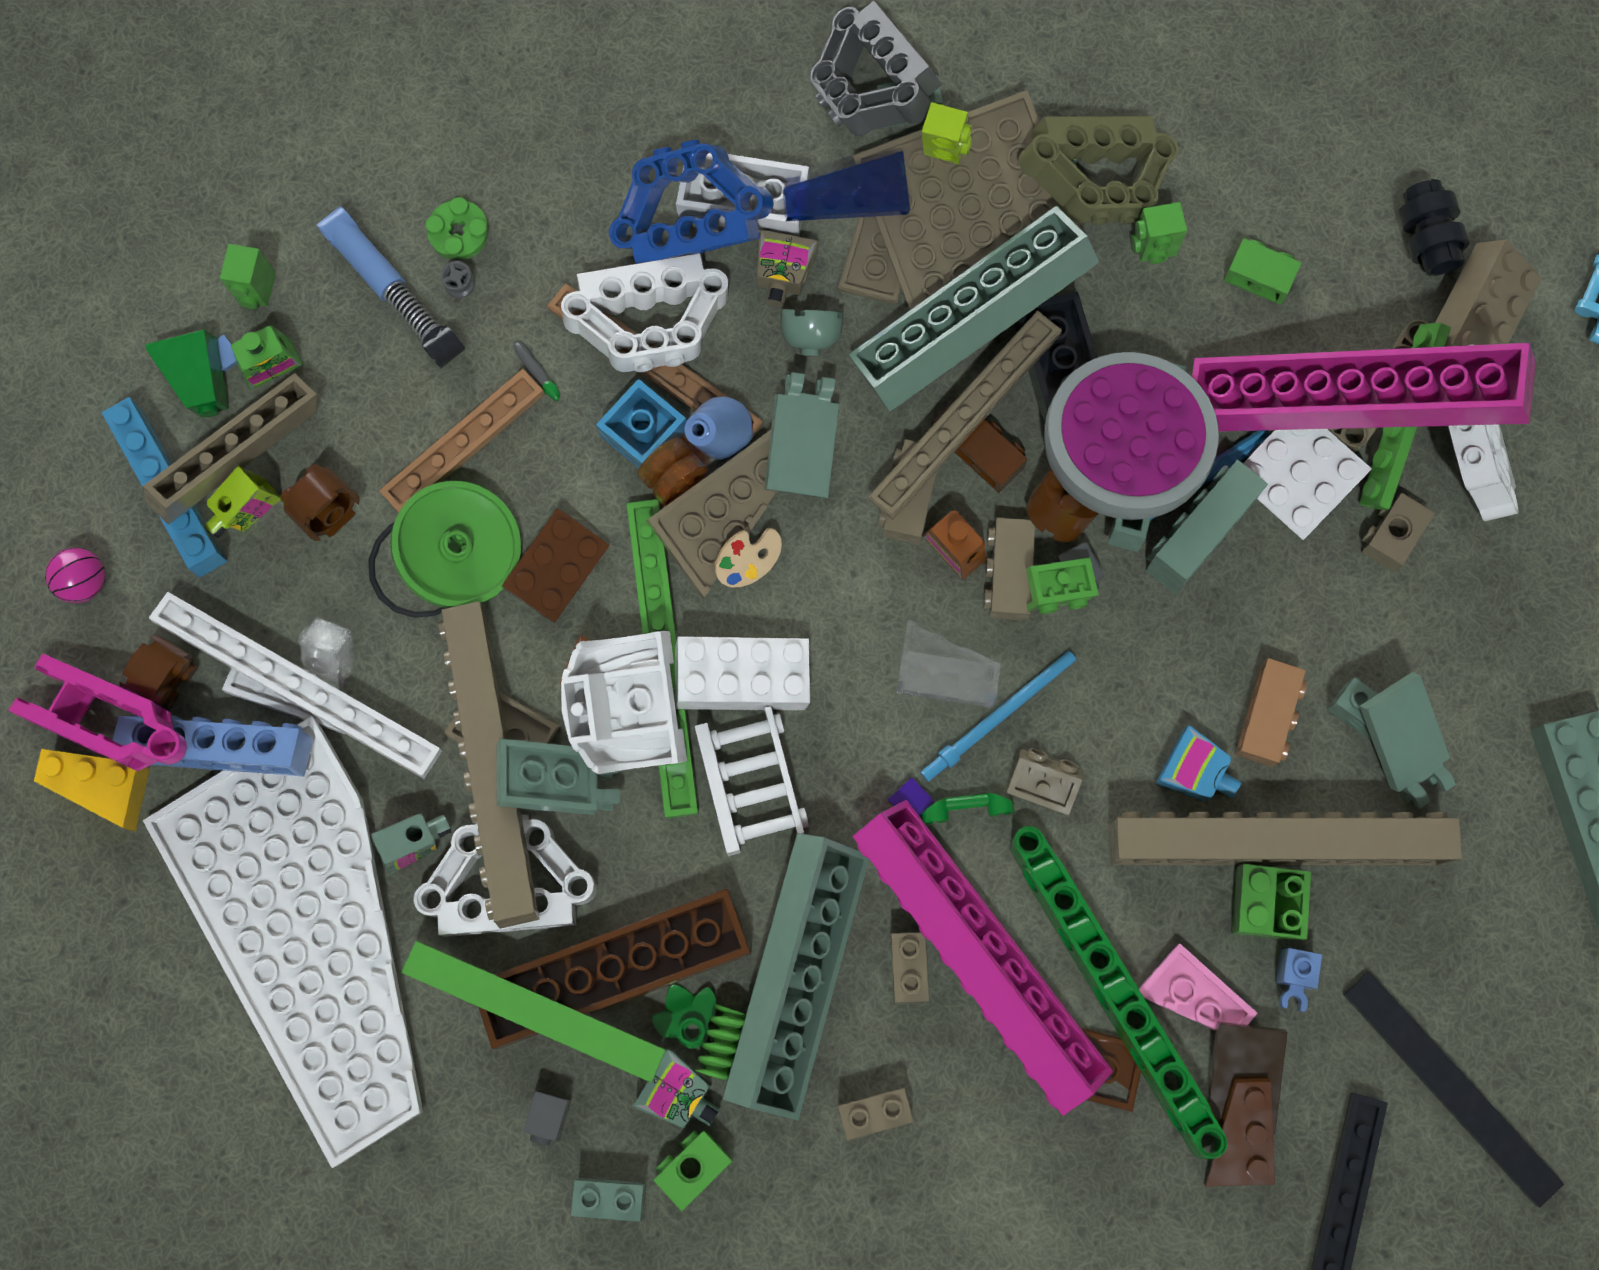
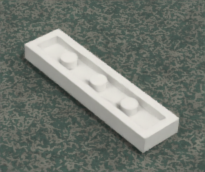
[222,668,345,734]

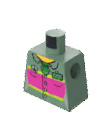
[371,814,452,875]
[633,1049,720,1128]

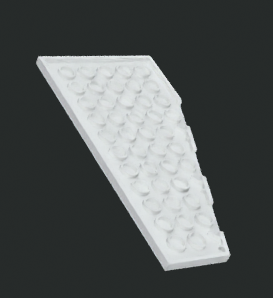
[143,716,423,1168]

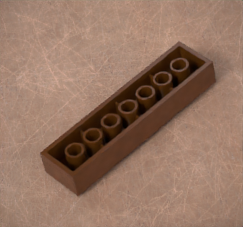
[478,889,752,1049]

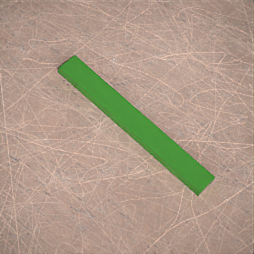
[401,941,666,1083]

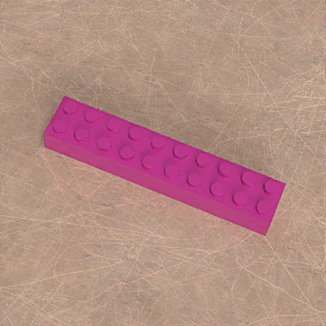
[1192,343,1536,431]
[852,800,1114,1116]

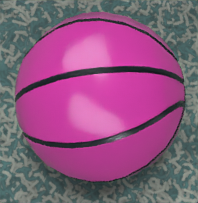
[45,548,106,604]

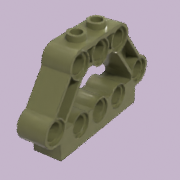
[1019,116,1179,225]

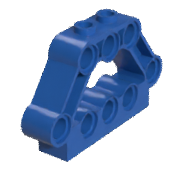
[609,140,774,264]

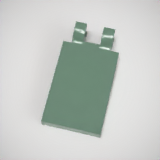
[764,372,839,498]
[1360,672,1456,809]
[496,739,620,815]

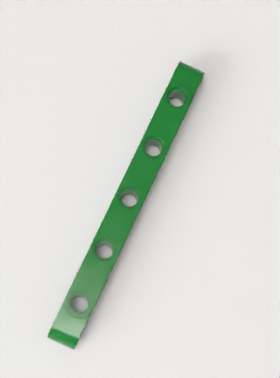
[1010,826,1227,1160]

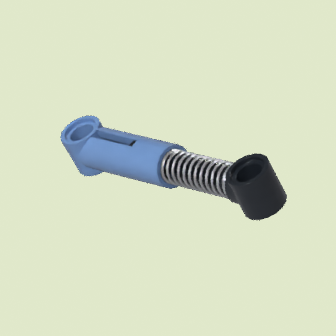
[316,206,465,369]

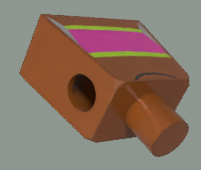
[922,509,986,580]

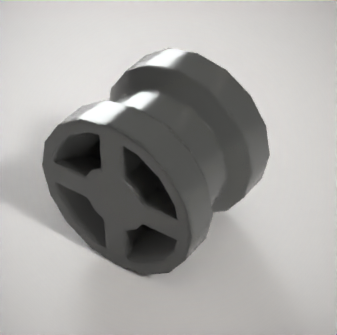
[440,261,475,298]

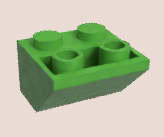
[1231,864,1311,940]

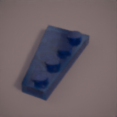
[783,151,910,221]

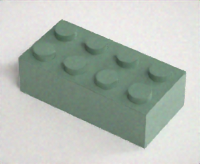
[1146,459,1268,595]

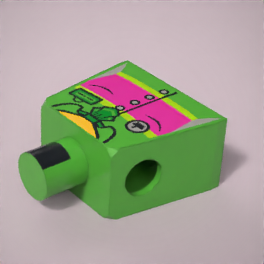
[231,326,303,391]

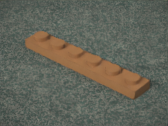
[379,369,545,513]

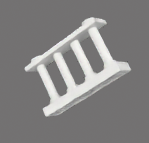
[695,706,809,856]

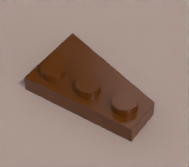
[1204,1078,1275,1187]

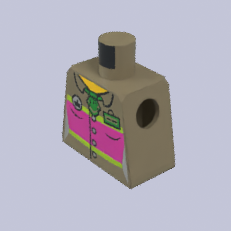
[757,229,818,308]

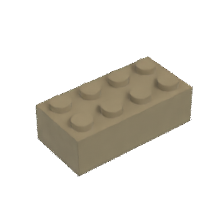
[1435,239,1542,347]

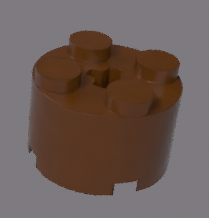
[280,464,360,541]
[1027,470,1099,542]
[119,634,197,710]

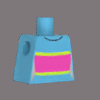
[1155,725,1241,802]

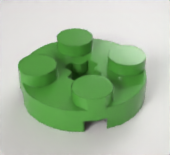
[426,197,489,260]

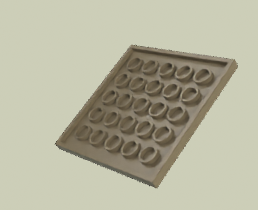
[853,90,1081,310]

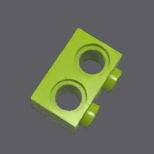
[922,102,972,164]

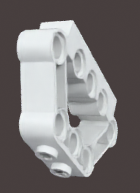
[561,254,728,372]
[1448,344,1519,521]
[414,815,597,937]

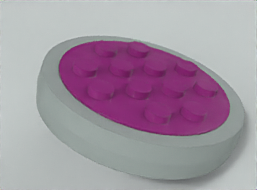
[1044,352,1219,520]

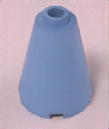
[685,397,753,460]

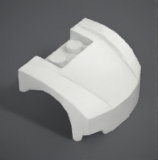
[561,631,687,774]

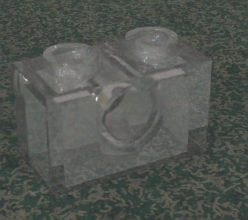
[298,616,355,690]

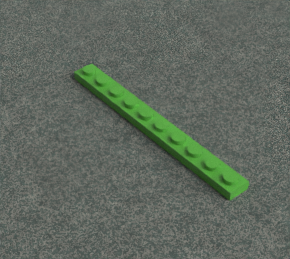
[627,499,699,819]

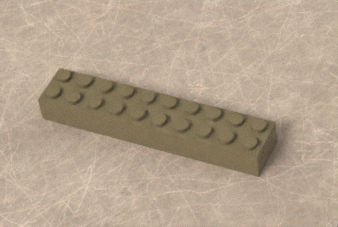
[1108,812,1462,866]

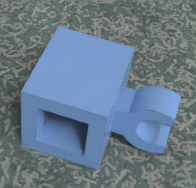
[1275,948,1322,1012]

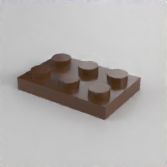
[501,508,610,623]

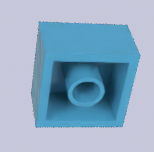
[596,379,687,476]

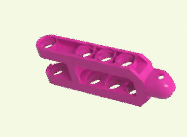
[8,653,187,771]

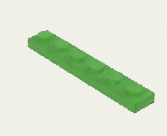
[1359,323,1451,510]

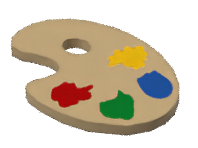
[715,527,782,588]

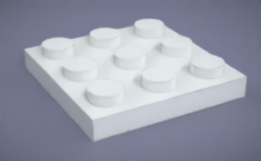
[1243,429,1372,540]

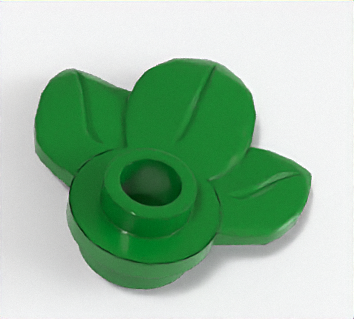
[652,984,717,1049]

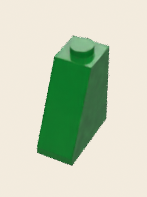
[145,330,229,417]

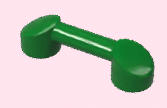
[922,793,1015,825]

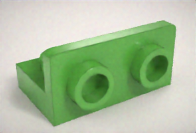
[1026,557,1099,615]

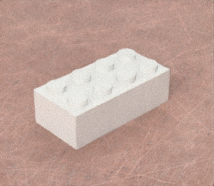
[676,153,810,237]
[675,637,810,710]

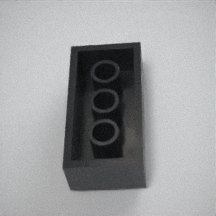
[1014,292,1098,427]

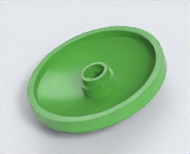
[390,481,521,608]

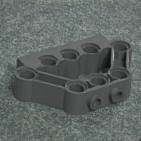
[810,0,942,136]

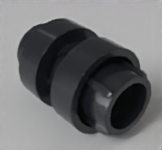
[1399,179,1470,276]

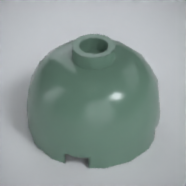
[780,309,843,356]

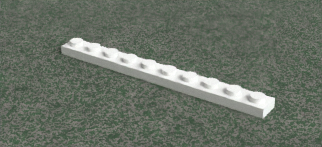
[149,592,442,779]

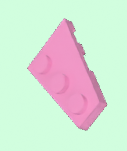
[1139,943,1258,1031]

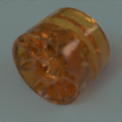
[637,437,708,506]

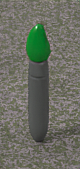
[514,342,560,401]

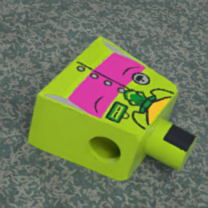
[204,466,281,538]

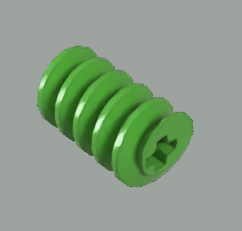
[695,1005,747,1081]

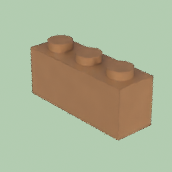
[1235,658,1308,767]

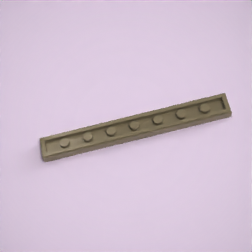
[868,311,1062,520]

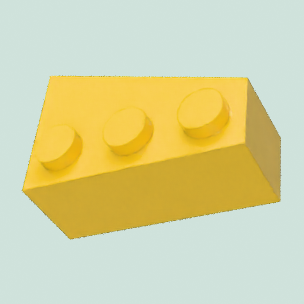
[34,749,150,832]

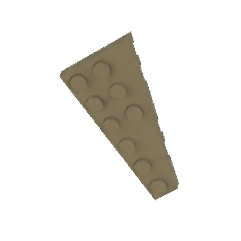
[646,430,777,598]

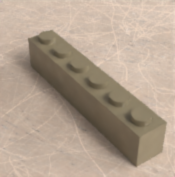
[143,373,317,525]

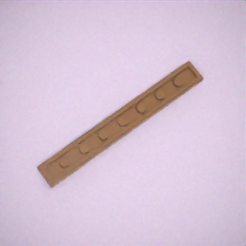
[547,283,764,438]

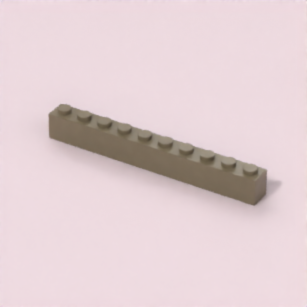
[438,601,540,929]

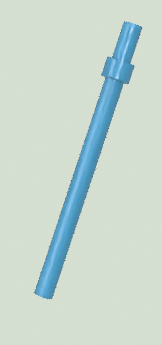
[920,650,1076,782]

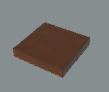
[1081,1028,1141,1112]

